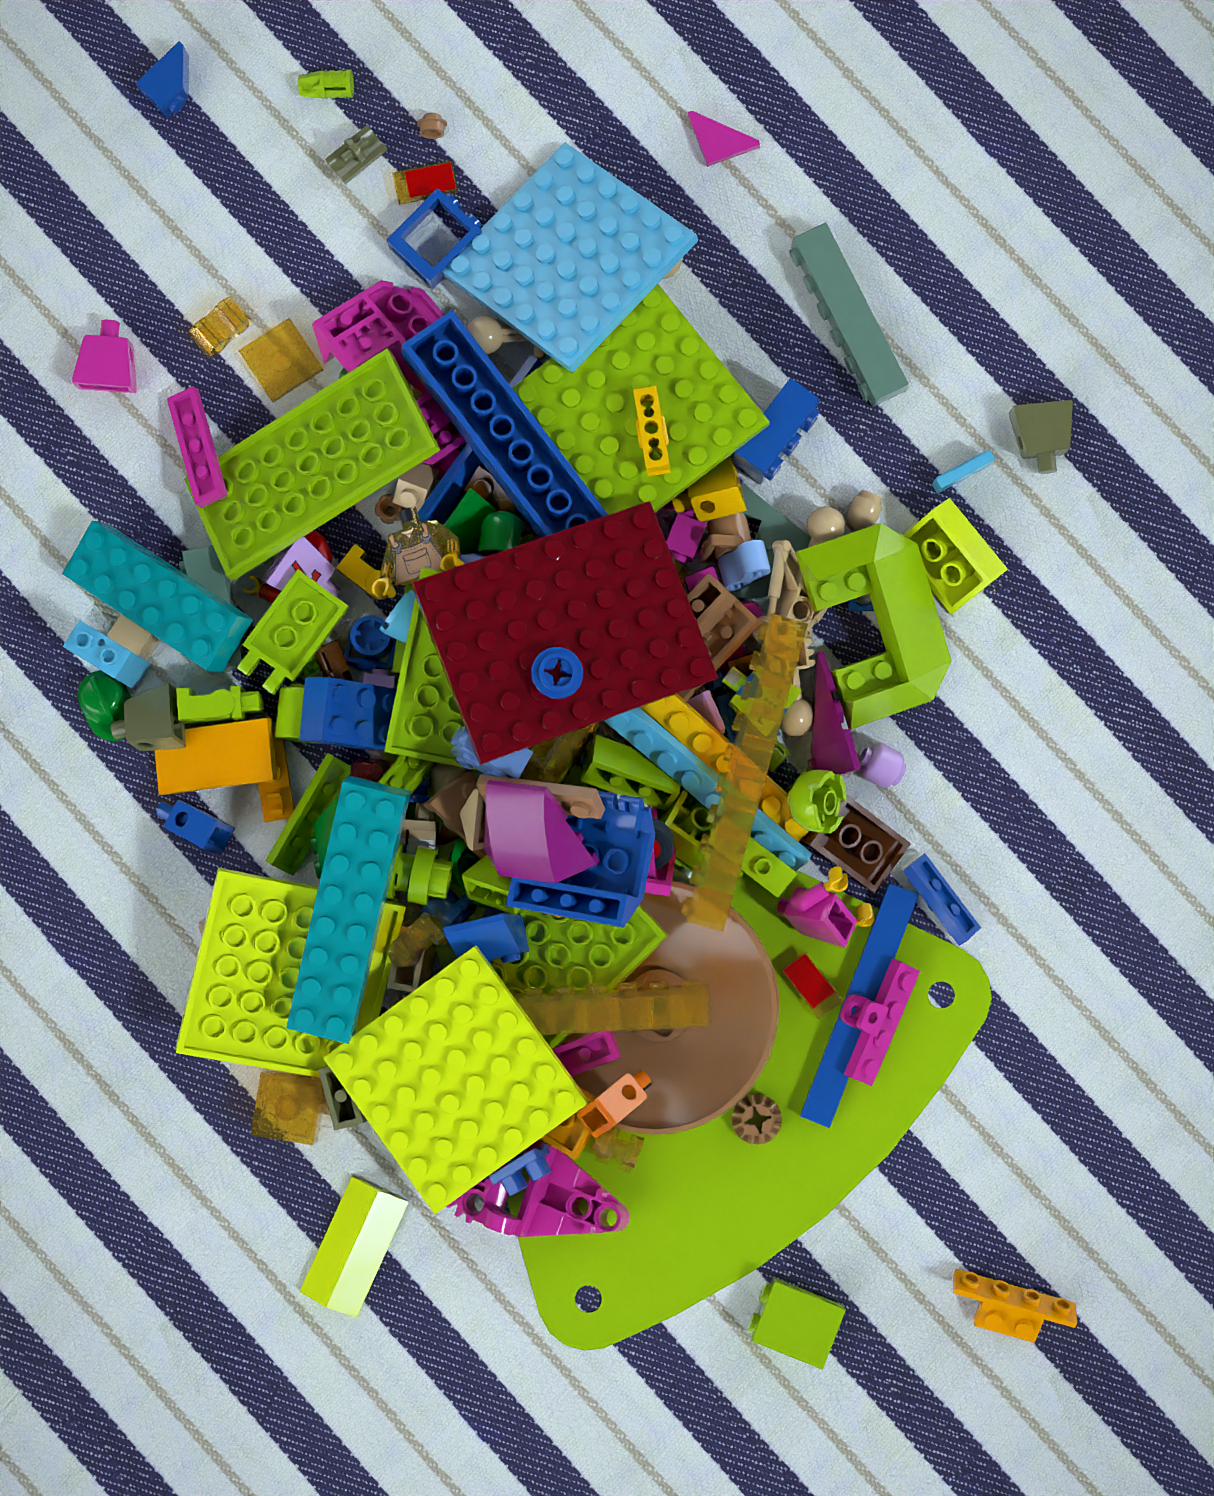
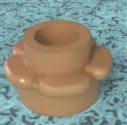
[417,113,447,139]
[375,494,404,524]

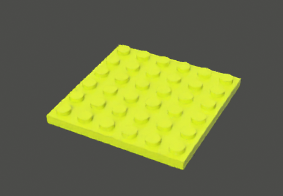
[175,868,406,1078]
[323,945,589,1215]

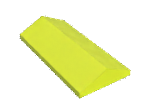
[300,1175,409,1318]

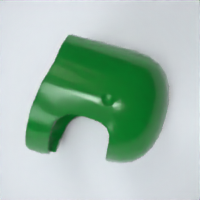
[478,511,526,557]

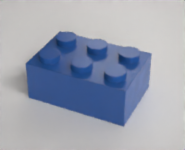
[732,377,821,485]
[299,677,397,751]

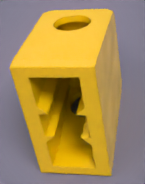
[672,456,747,522]

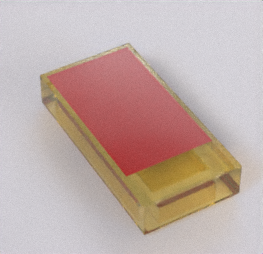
[392,161,458,205]
[781,951,844,1020]

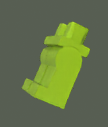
[176,686,264,725]

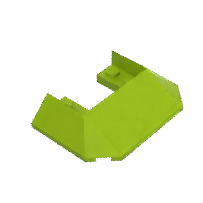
[795,523,952,730]

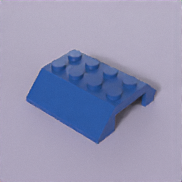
[506,791,655,928]

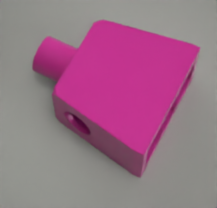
[72,319,137,393]

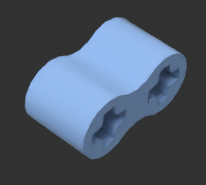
[718,540,771,591]

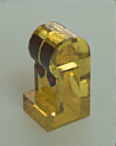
[388,912,448,967]

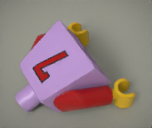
[243,530,341,603]

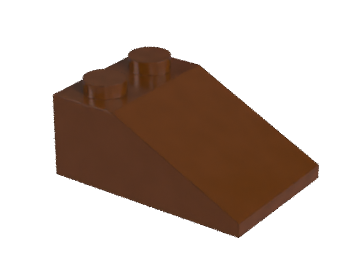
[801,794,911,893]

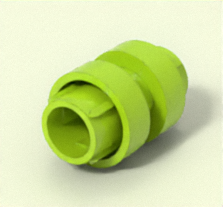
[386,842,453,905]

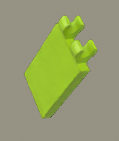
[237,569,349,695]

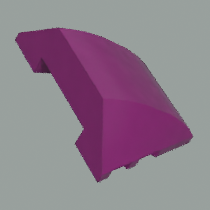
[484,780,600,883]

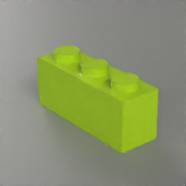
[581,735,681,811]

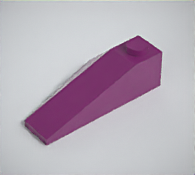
[807,651,861,776]

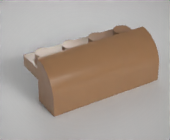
[678,573,762,702]

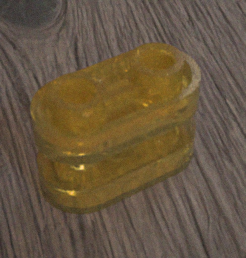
[591,1127,644,1173]

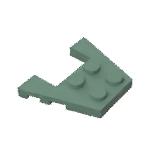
[715,484,811,600]

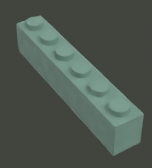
[789,222,909,407]

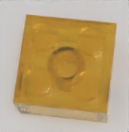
[250,1070,325,1145]

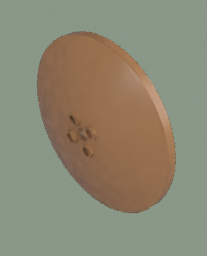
[558,881,780,1135]

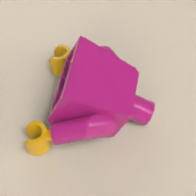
[777,866,875,948]

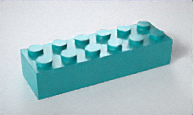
[62,520,253,672]

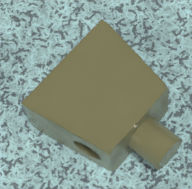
[1009,400,1073,474]
[111,683,186,751]

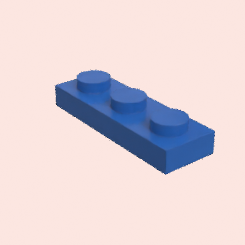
[903,853,981,946]

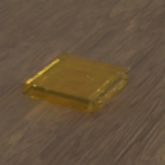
[238,318,324,403]

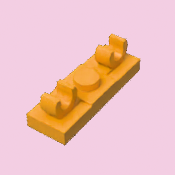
[258,727,295,823]

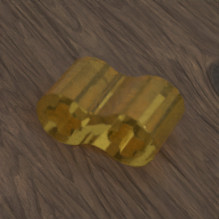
[188,296,252,358]

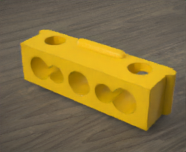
[633,386,671,477]

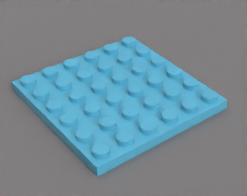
[442,142,698,373]

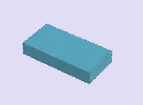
[932,450,995,494]

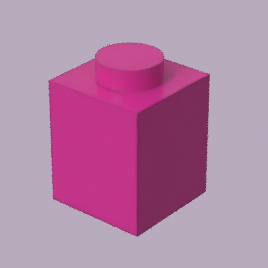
[666,513,707,564]

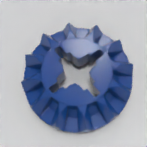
[531,647,583,699]

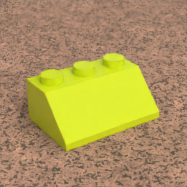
[903,498,1008,615]

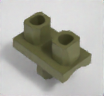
[325,125,387,185]

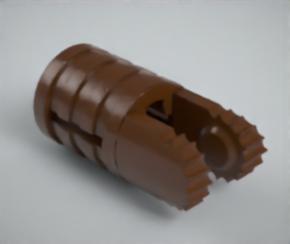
[315,640,353,681]

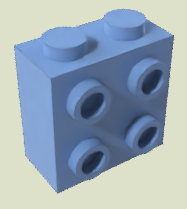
[450,725,533,779]

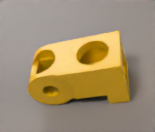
[336,544,394,600]

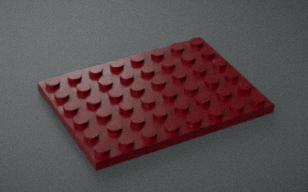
[411,501,718,765]

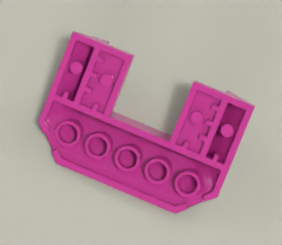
[312,280,466,465]

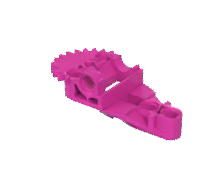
[446,1140,630,1237]

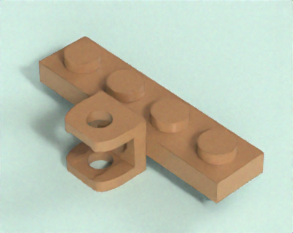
[476,774,605,819]

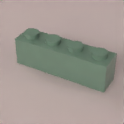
[179,545,245,675]

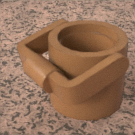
[699,513,752,564]

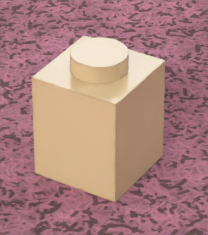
[393,463,439,512]
[107,614,160,659]

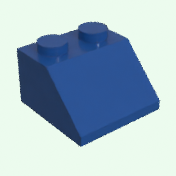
[443,913,530,964]

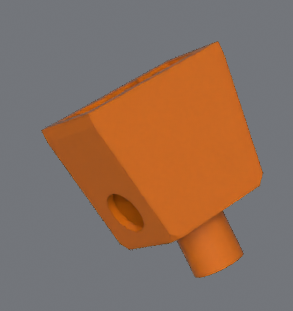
[576,1070,652,1139]

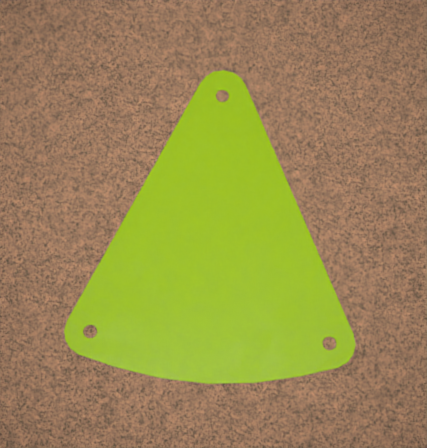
[382,745,992,1351]

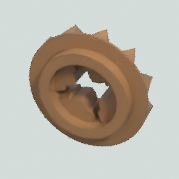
[732,1094,782,1144]

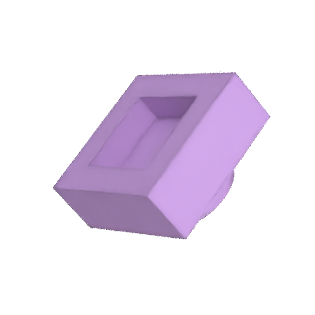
[363,669,397,689]

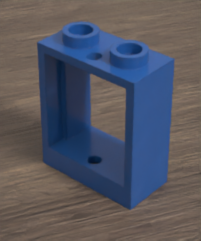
[386,188,482,290]

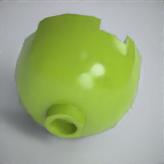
[787,770,847,833]

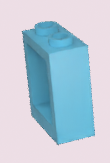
[63,620,152,690]

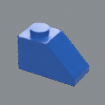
[136,41,189,118]

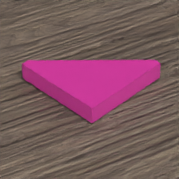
[688,111,760,167]

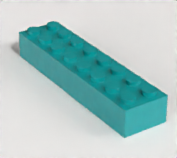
[286,776,411,1044]

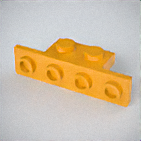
[953,1269,1077,1343]

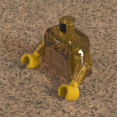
[372,507,465,600]

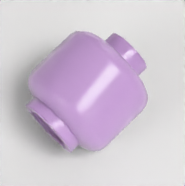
[858,742,906,788]

